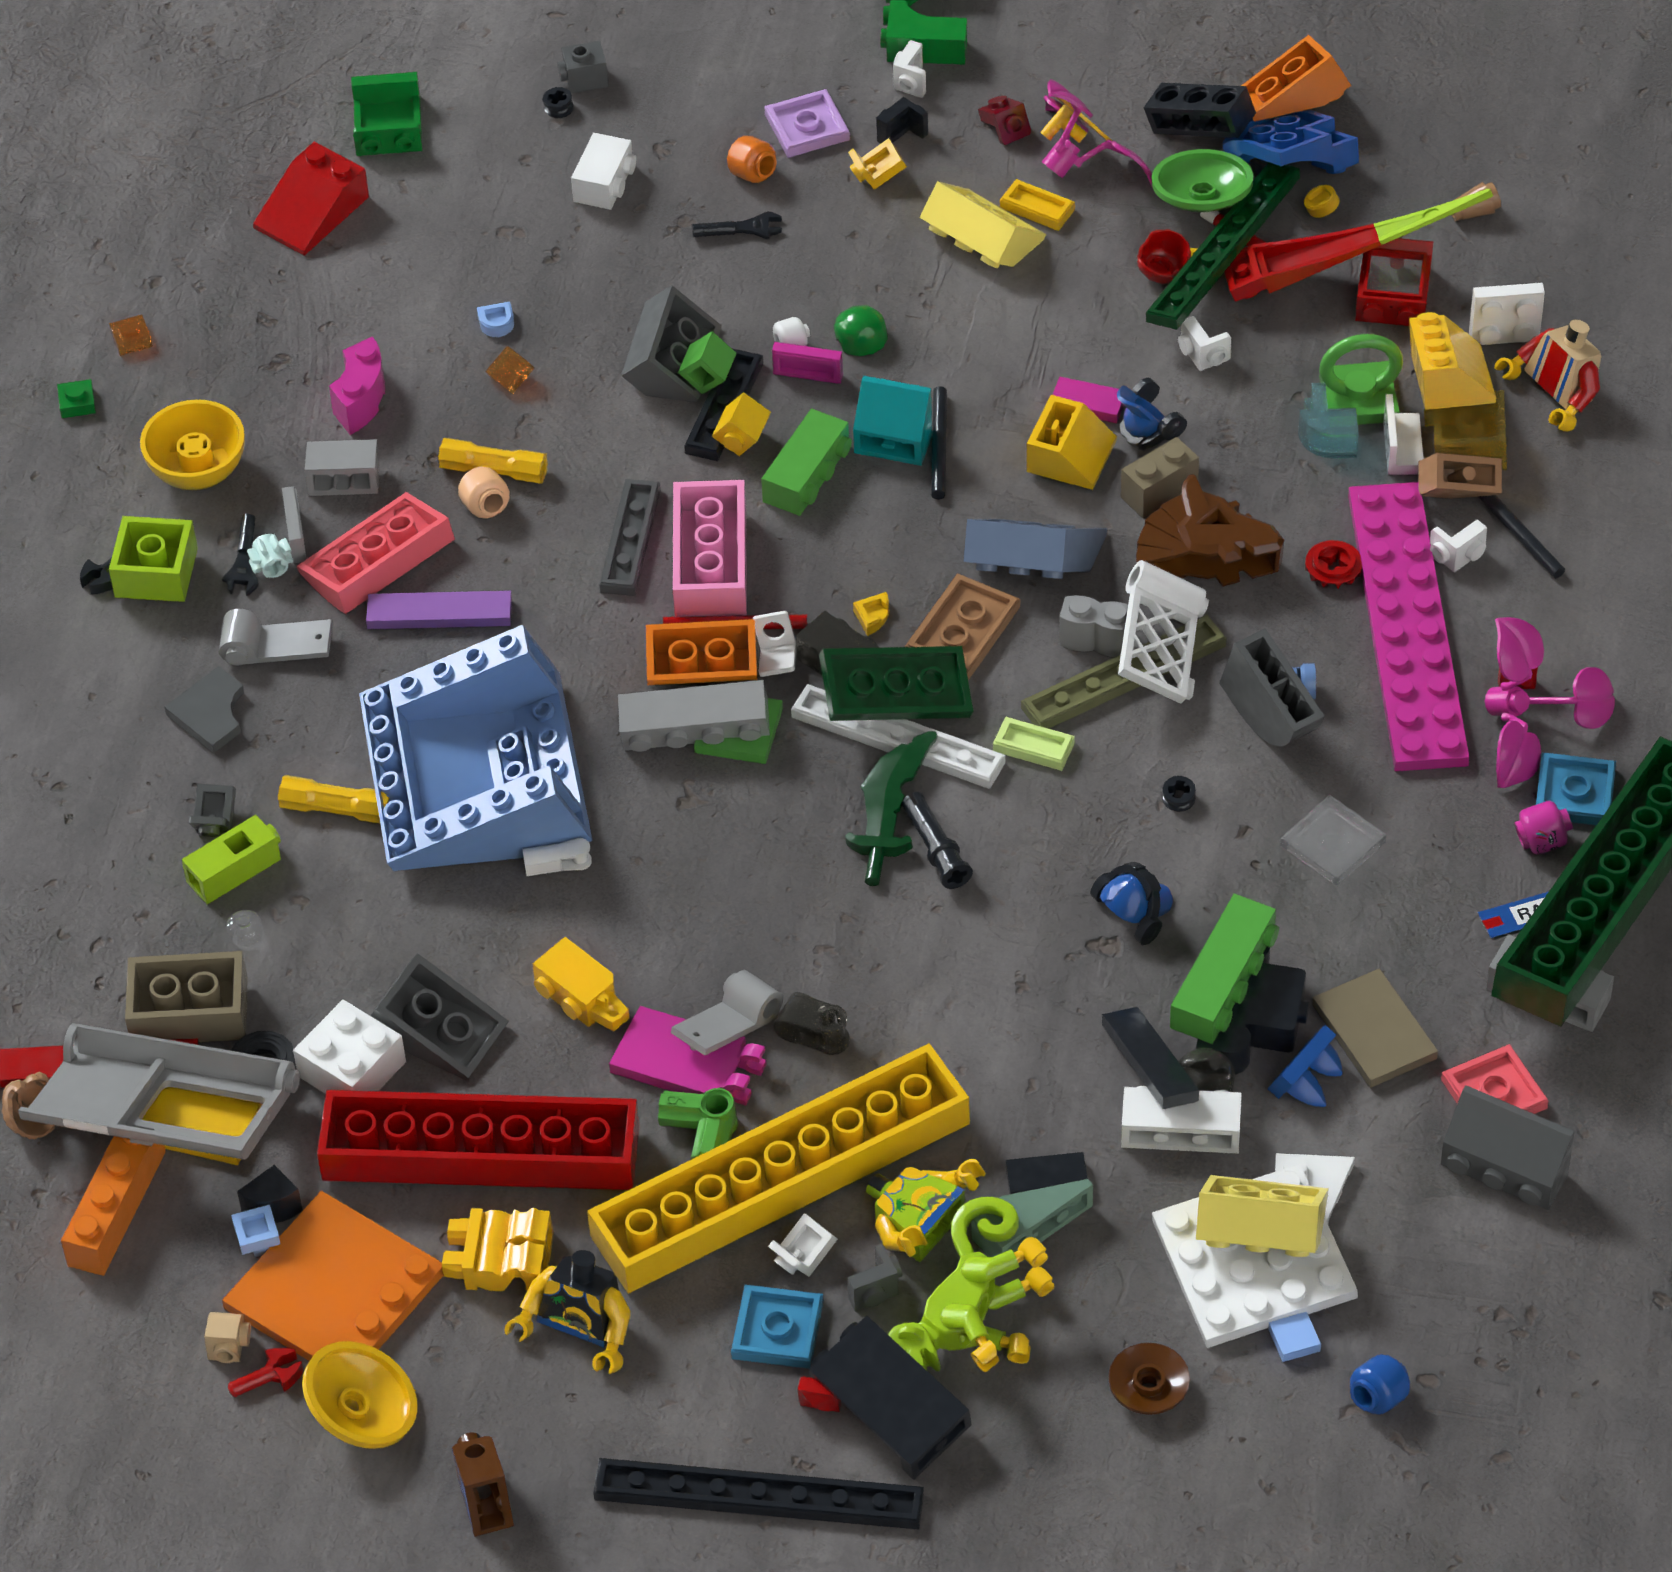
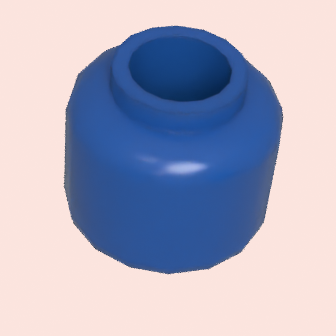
[1350,1354,1410,1415]

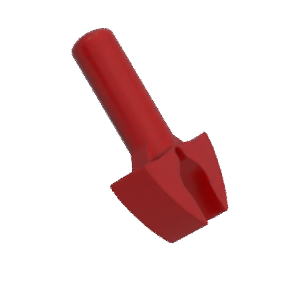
[228,1348,303,1397]

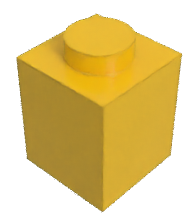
[712,392,771,456]

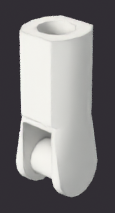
[522,838,592,876]

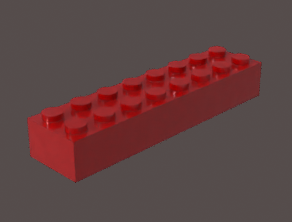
[317,1090,640,1190]

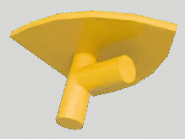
[1040,97,1112,143]

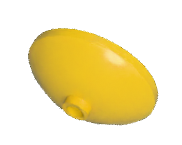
[302,1341,417,1449]

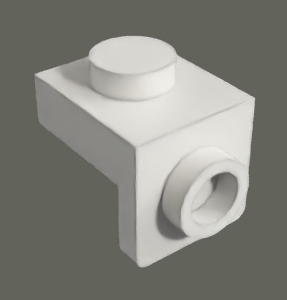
[893,40,926,98]
[1178,316,1231,371]
[1430,520,1487,572]
[768,1213,838,1277]

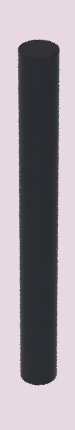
[931,386,947,500]
[1478,495,1565,579]

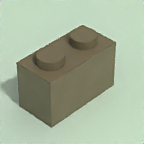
[1121,437,1199,518]

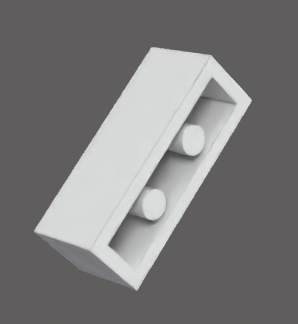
[1121,1086,1241,1154]

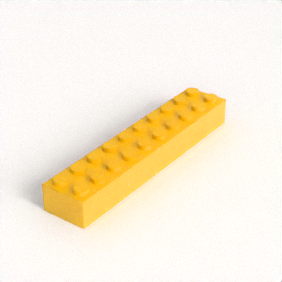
[587,1043,970,1294]

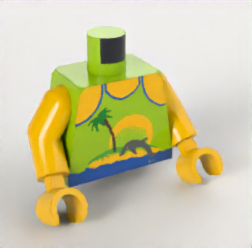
[866,1159,986,1262]

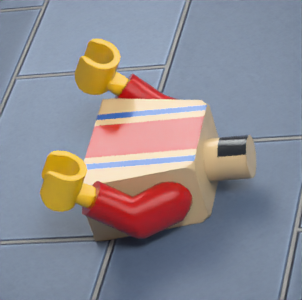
[1494,320,1601,432]

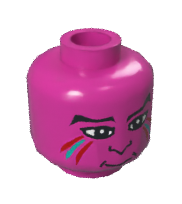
[1514,801,1573,855]

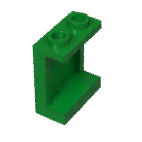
[351,72,422,156]

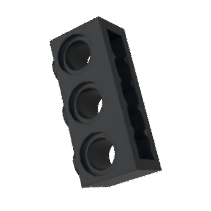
[1143,83,1256,138]

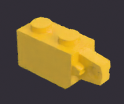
[532,937,630,1032]

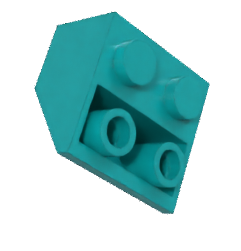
[853,375,932,466]

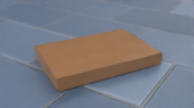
[905,573,1020,680]

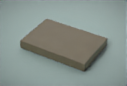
[1312,968,1438,1088]

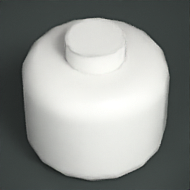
[773,317,810,346]

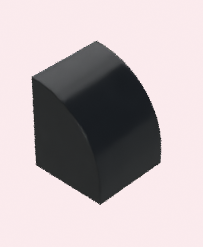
[237,1165,303,1223]

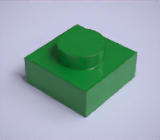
[57,379,96,418]

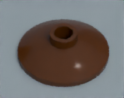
[1109,1343,1190,1415]

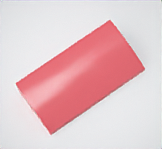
[297,492,455,614]

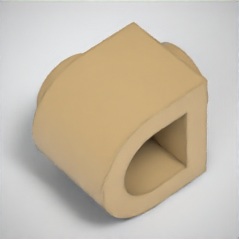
[204,1312,251,1363]

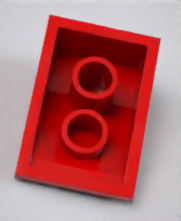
[253,141,369,256]

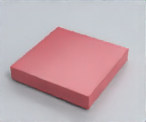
[1441,1044,1549,1114]

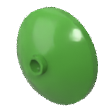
[1152,149,1253,212]

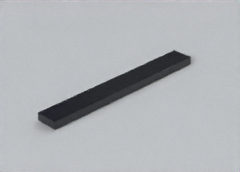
[593,1458,924,1530]

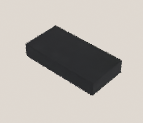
[1006,1152,1088,1194]

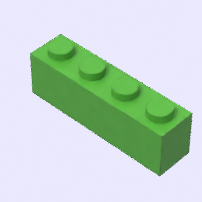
[1170,893,1279,1044]

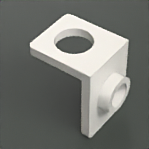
[753,611,797,677]

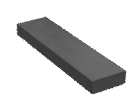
[599,479,661,596]

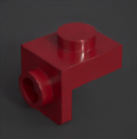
[978,96,1031,145]

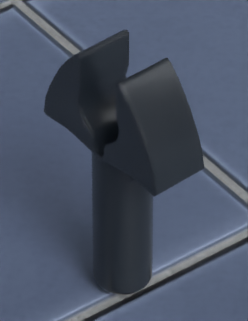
[80,558,113,595]

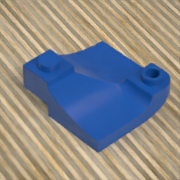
[1222,109,1359,174]

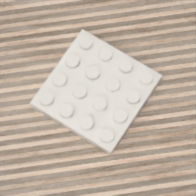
[1152,1164,1358,1348]

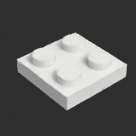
[1469,283,1545,345]

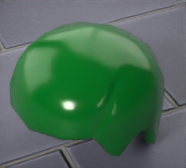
[834,305,888,356]

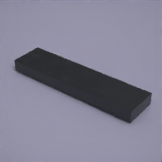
[684,348,764,461]
[1102,1007,1199,1109]

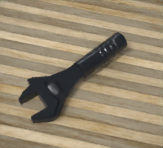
[692,211,782,239]
[222,514,259,596]

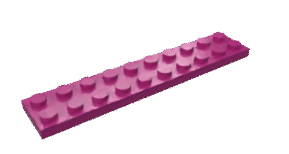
[1348,482,1469,771]

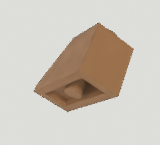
[1418,453,1502,499]

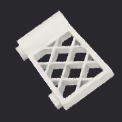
[1118,560,1209,704]

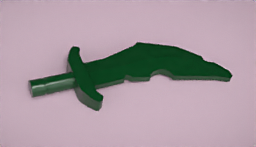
[845,731,938,886]

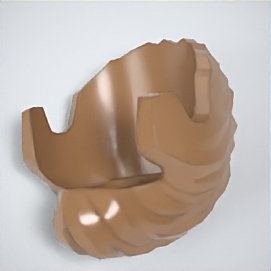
[2,1072,55,1140]

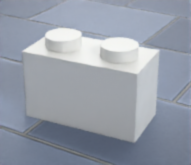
[571,132,636,210]

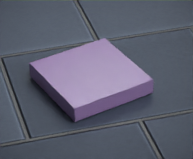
[764,89,850,158]

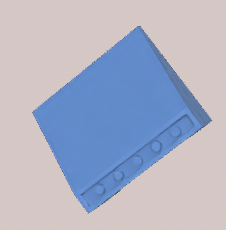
[359,625,593,871]

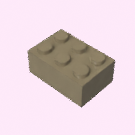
[125,951,248,1042]

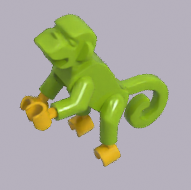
[888,1197,1054,1372]

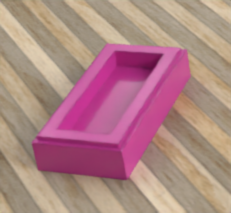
[772,342,843,384]
[1052,376,1124,423]

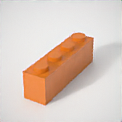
[61,1136,166,1276]

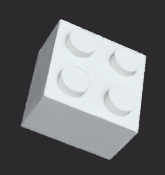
[293,999,406,1094]

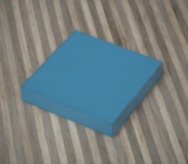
[1536,752,1616,825]
[731,1285,824,1369]

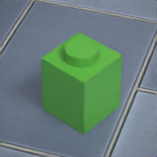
[678,331,736,394]

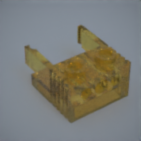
[1424,390,1507,470]

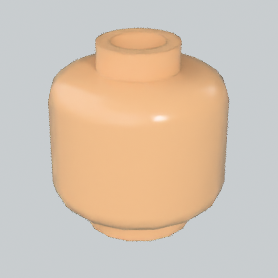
[458,467,510,519]

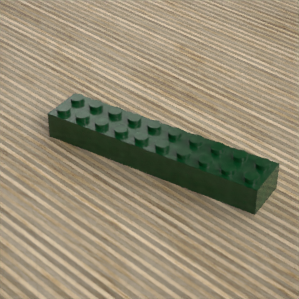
[1491,736,1672,1027]

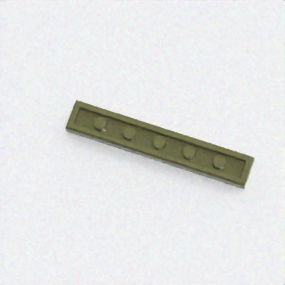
[1021,615,1227,729]

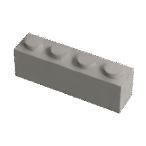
[618,680,770,752]

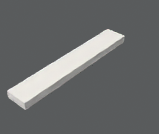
[791,684,1005,789]

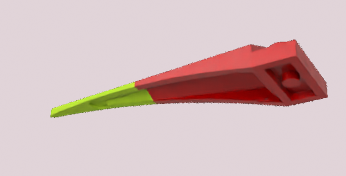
[1224,189,1493,302]

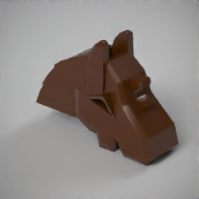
[1136,474,1284,587]

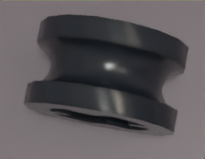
[542,87,574,118]
[1162,776,1196,812]

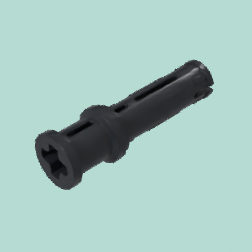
[902,792,973,889]

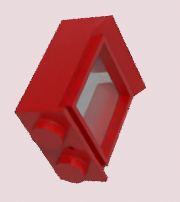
[1355,238,1434,326]

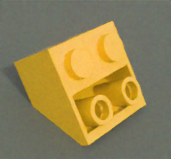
[1027,395,1117,490]

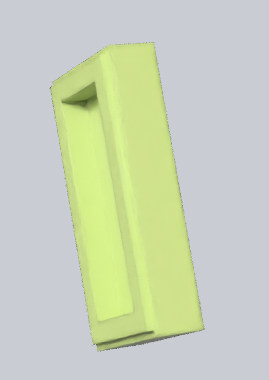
[993,717,1075,771]

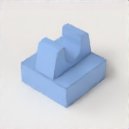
[231,1204,280,1257]

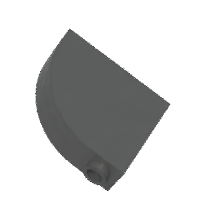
[1219,628,1325,747]

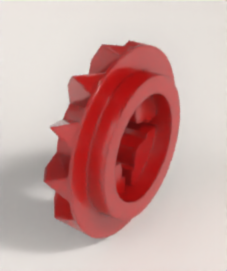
[1305,540,1362,589]

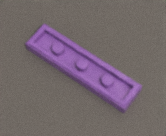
[366,591,512,629]

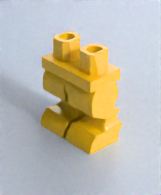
[442,1208,554,1291]

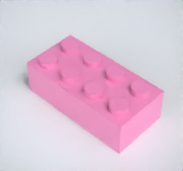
[673,480,747,617]

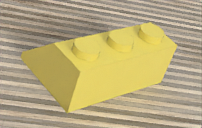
[919,181,1046,268]
[1196,1175,1329,1257]

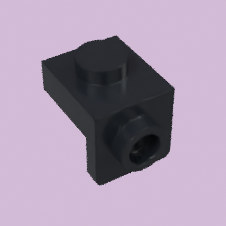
[876,97,928,144]

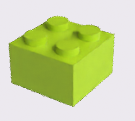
[109,516,198,602]

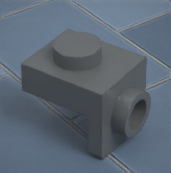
[189,784,236,837]
[847,1244,902,1311]

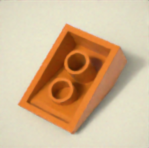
[1241,35,1352,122]

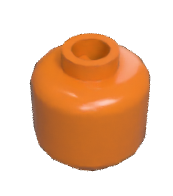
[727,136,777,183]

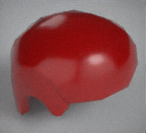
[1136,229,1191,284]

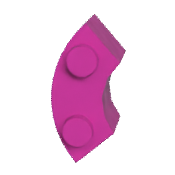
[329,336,385,435]

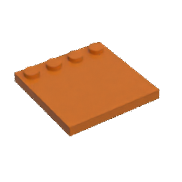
[222,1190,444,1361]

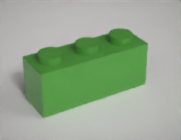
[761,408,852,516]

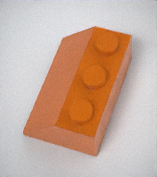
[646,619,758,685]

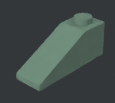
[971,1179,1093,1257]

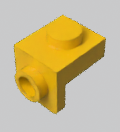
[848,138,907,190]

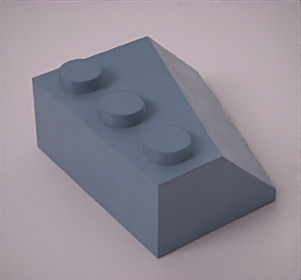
[964,519,1107,579]

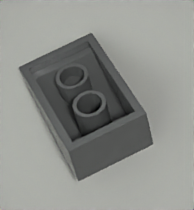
[370,953,509,1080]

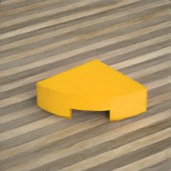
[853,592,889,636]

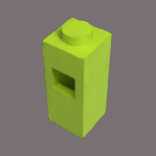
[182,814,281,905]

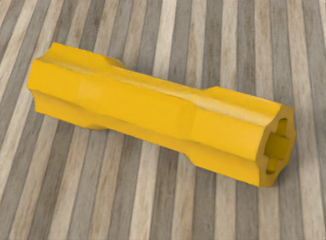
[438,438,548,484]
[278,775,389,824]

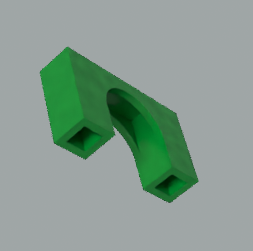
[880,0,968,65]

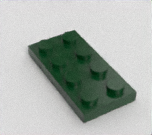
[819,646,974,721]

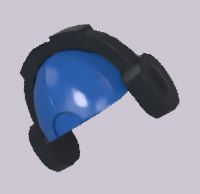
[1117,377,1187,451]
[1090,862,1173,945]

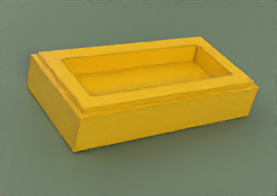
[1000,179,1075,231]

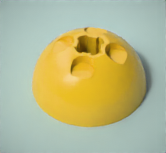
[140,400,245,490]

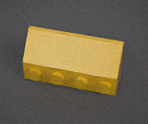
[1409,312,1496,410]

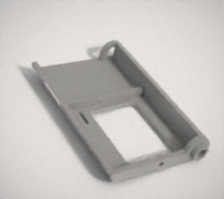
[18,1023,300,1160]

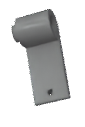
[219,609,333,666]
[671,970,783,1055]

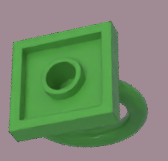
[1319,334,1403,427]

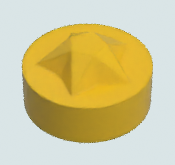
[1304,185,1340,218]

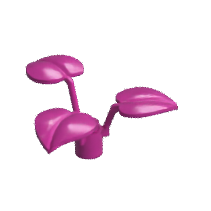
[1042,79,1152,186]
[1485,617,1615,788]

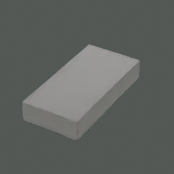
[282,486,307,563]

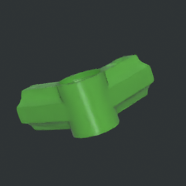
[658,1088,738,1159]

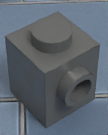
[557,41,609,93]

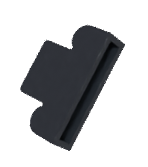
[1195,947,1309,1075]

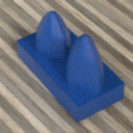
[1267,1025,1343,1107]

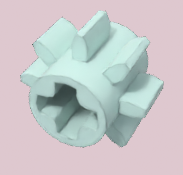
[247,534,294,578]

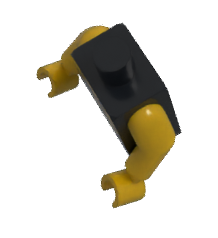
[504,1250,631,1374]

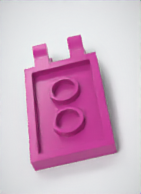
[609,1006,767,1106]

